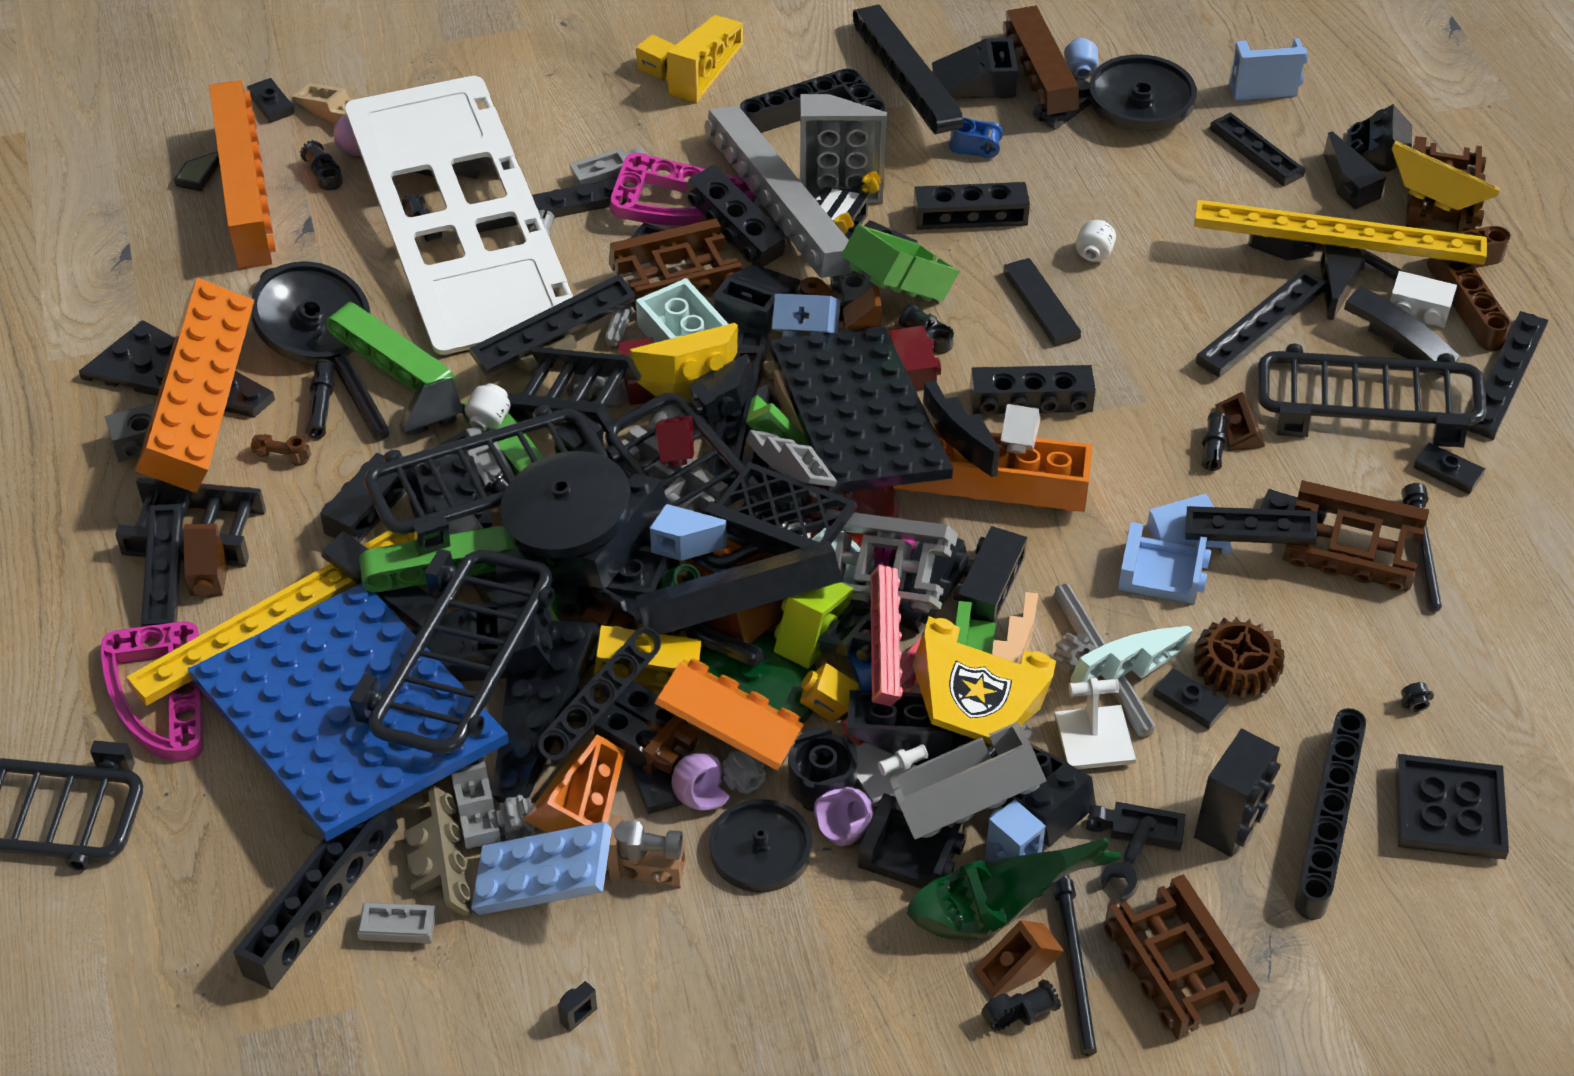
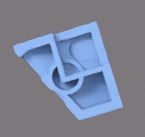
[1147,494,1232,554]

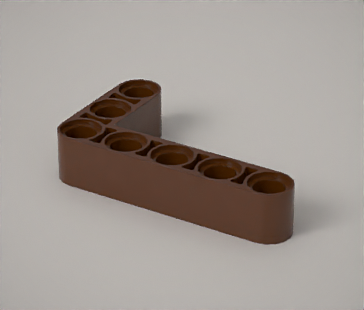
[1427,226,1511,351]

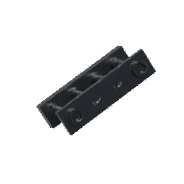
[507,347,641,433]
[115,478,266,567]

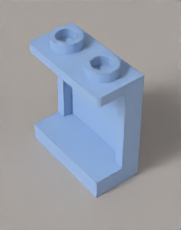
[1229,38,1308,101]
[1118,522,1211,605]

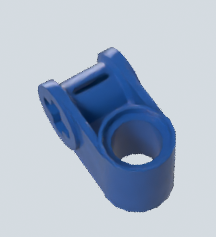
[949,117,1003,158]

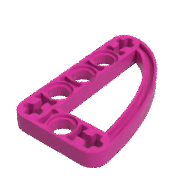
[610,153,756,226]
[101,621,204,761]

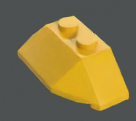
[1392,141,1500,211]
[630,323,738,399]

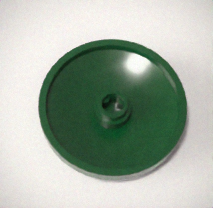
[699,631,817,724]

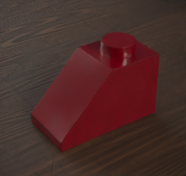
[655,415,694,467]

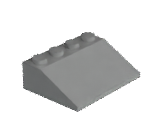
[800,94,887,204]

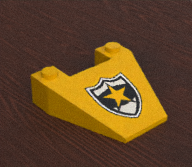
[912,617,1056,745]

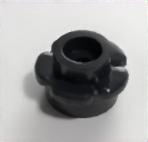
[1401,682,1434,712]

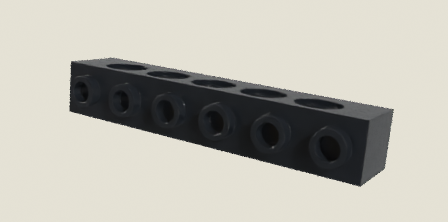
[233,806,398,990]

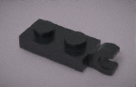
[1086,802,1186,851]

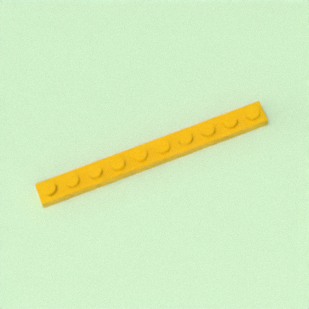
[1194,200,1487,265]
[126,531,414,706]

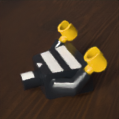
[815,171,882,240]

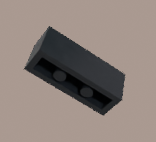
[320,453,408,543]
[953,526,1027,623]

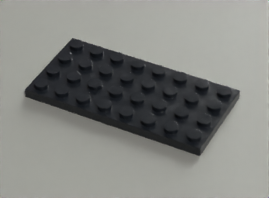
[770,327,953,493]

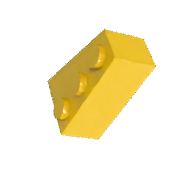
[593,625,701,697]

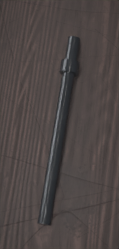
[1053,874,1097,1056]

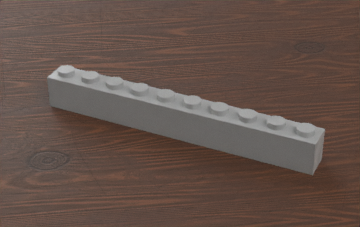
[704,106,852,278]

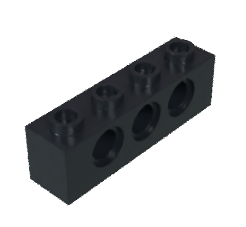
[686,165,788,267]
[913,182,1030,230]
[970,365,1096,414]

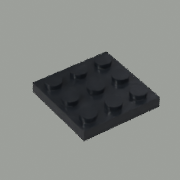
[1396,754,1509,860]

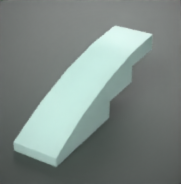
[1070,626,1193,683]

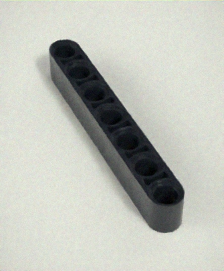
[1295,708,1366,920]

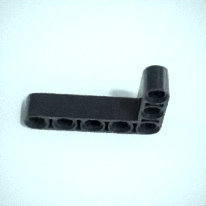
[740,68,885,133]

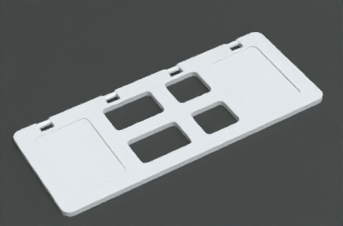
[345,76,573,355]

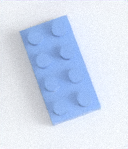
[471,821,612,915]

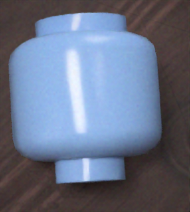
[1064,38,1099,79]

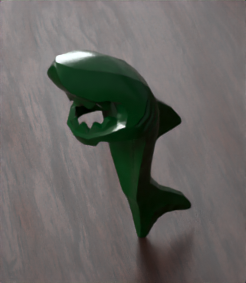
[907,838,1121,940]

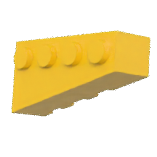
[666,15,743,103]

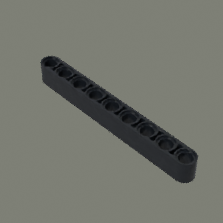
[852,4,963,134]

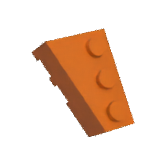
[523,735,625,833]

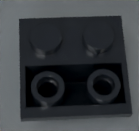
[1347,104,1412,172]

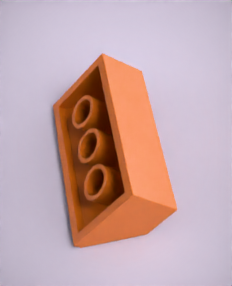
[655,658,804,771]

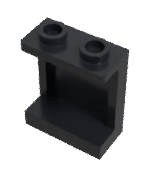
[858,793,967,889]

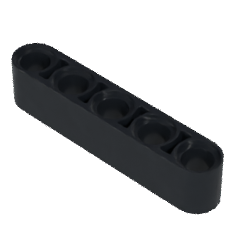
[535,628,661,765]

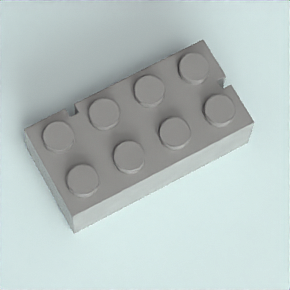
[889,722,1046,839]

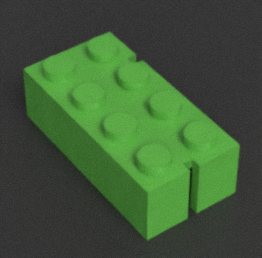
[841,224,960,302]

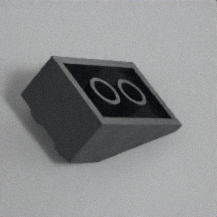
[847,690,953,766]

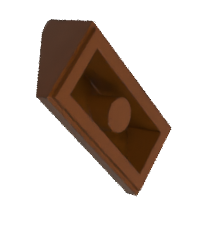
[1215,392,1265,451]

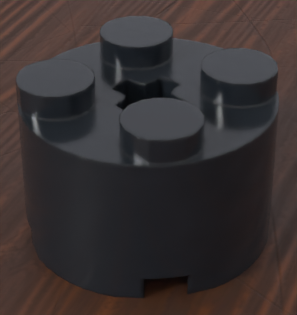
[788,728,858,812]

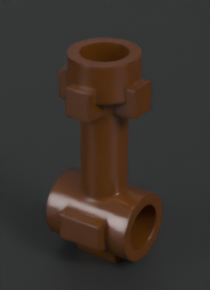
[251,434,311,466]

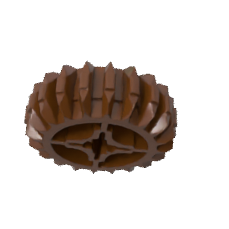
[1193,616,1285,700]

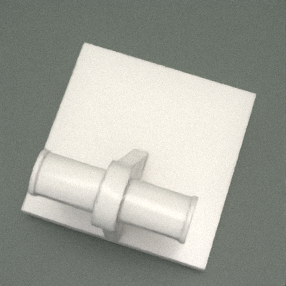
[1054,677,1136,769]
[853,743,928,807]

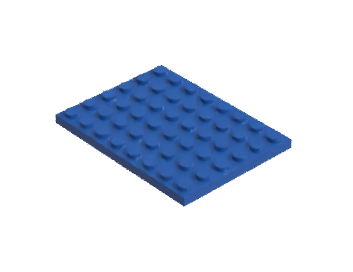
[188,583,509,842]

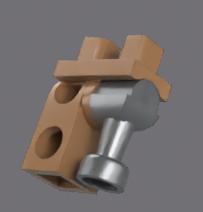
[592,815,687,888]

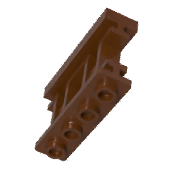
[1405,136,1486,232]
[609,218,743,311]
[1282,480,1429,591]
[1103,874,1260,1040]

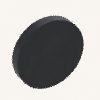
[709,799,812,892]

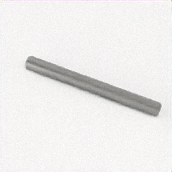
[1054,583,1155,738]

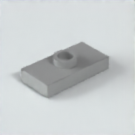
[357,902,436,944]

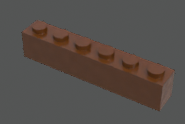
[1003,5,1079,115]

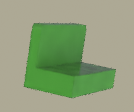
[746,395,809,446]
[955,601,996,654]

